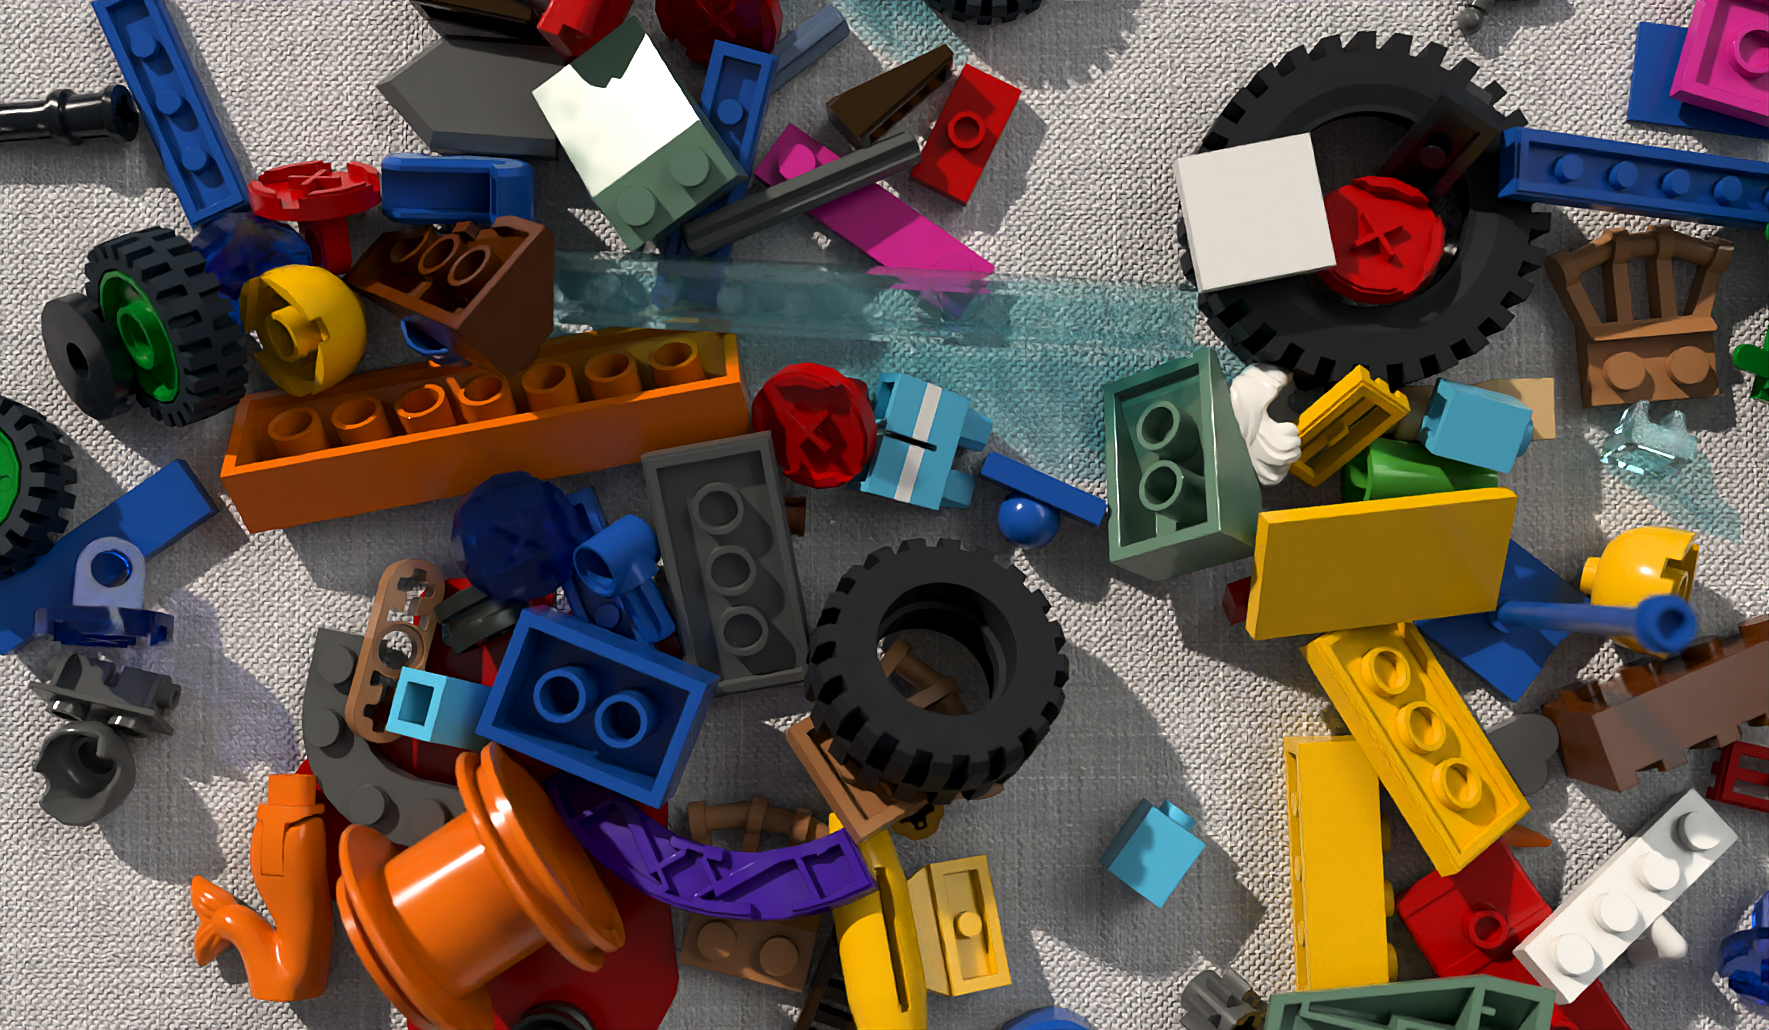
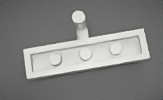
[1512,787,1739,1005]

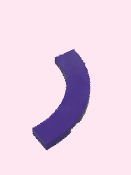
[541,770,880,922]

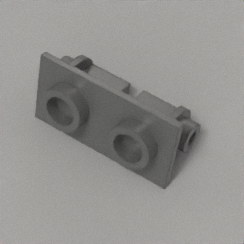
[28,652,181,738]

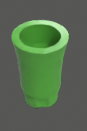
[1340,436,1498,504]

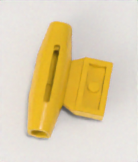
[829,813,1012,1030]

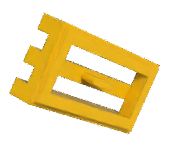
[1288,364,1411,489]

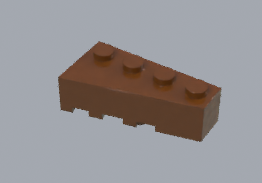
[1540,614,1769,793]

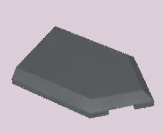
[376,34,568,161]

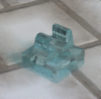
[1600,399,1698,481]

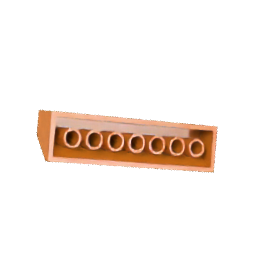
[220,305,753,534]

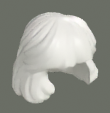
[1226,362,1303,489]

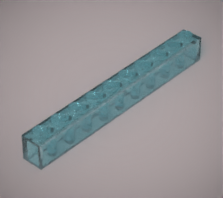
[554,248,1199,358]

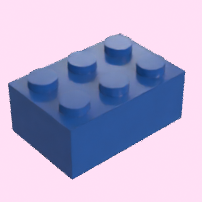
[475,604,721,809]

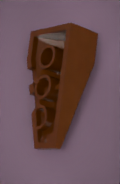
[341,215,554,381]

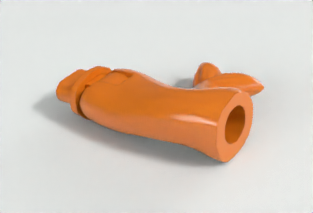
[190,773,333,1002]

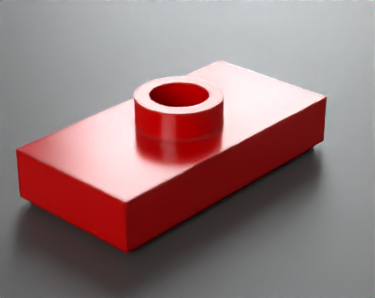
[910,63,1022,207]

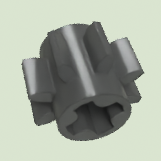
[1180,968,1261,1030]

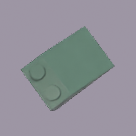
[532,15,749,253]
[1103,347,1262,582]

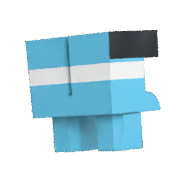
[847,373,993,511]

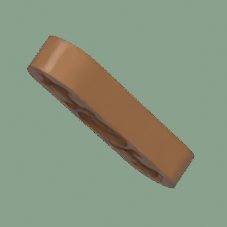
[345,559,445,743]

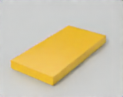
[1245,486,1518,640]
[1299,621,1532,877]

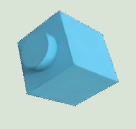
[1416,377,1533,474]
[385,666,492,752]
[1100,798,1206,909]

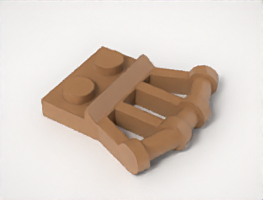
[1544,224,1734,409]
[785,637,1004,847]
[679,795,829,993]

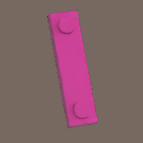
[754,123,995,321]

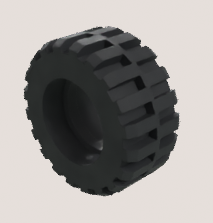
[804,538,1069,805]

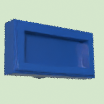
[977,451,1108,550]

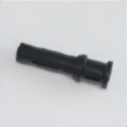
[0,84,139,147]

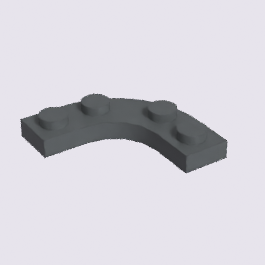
[302,627,466,847]

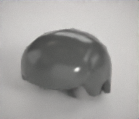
[32,721,136,827]

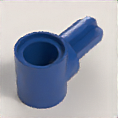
[573,514,677,644]

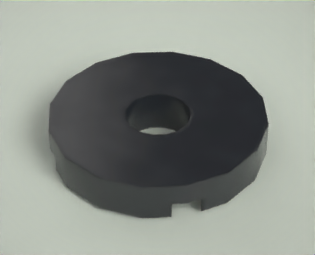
[41,292,137,421]

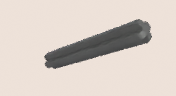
[681,132,922,257]

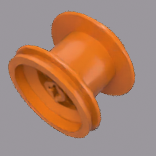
[336,741,625,1030]

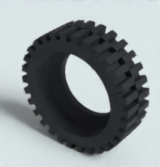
[1177,31,1552,394]

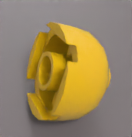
[239,264,367,397]
[1580,525,1699,659]

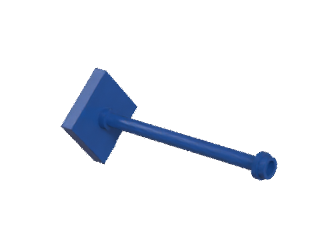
[1413,538,1697,703]

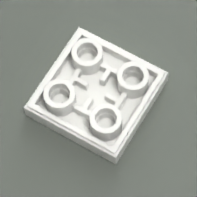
[1173,133,1336,294]

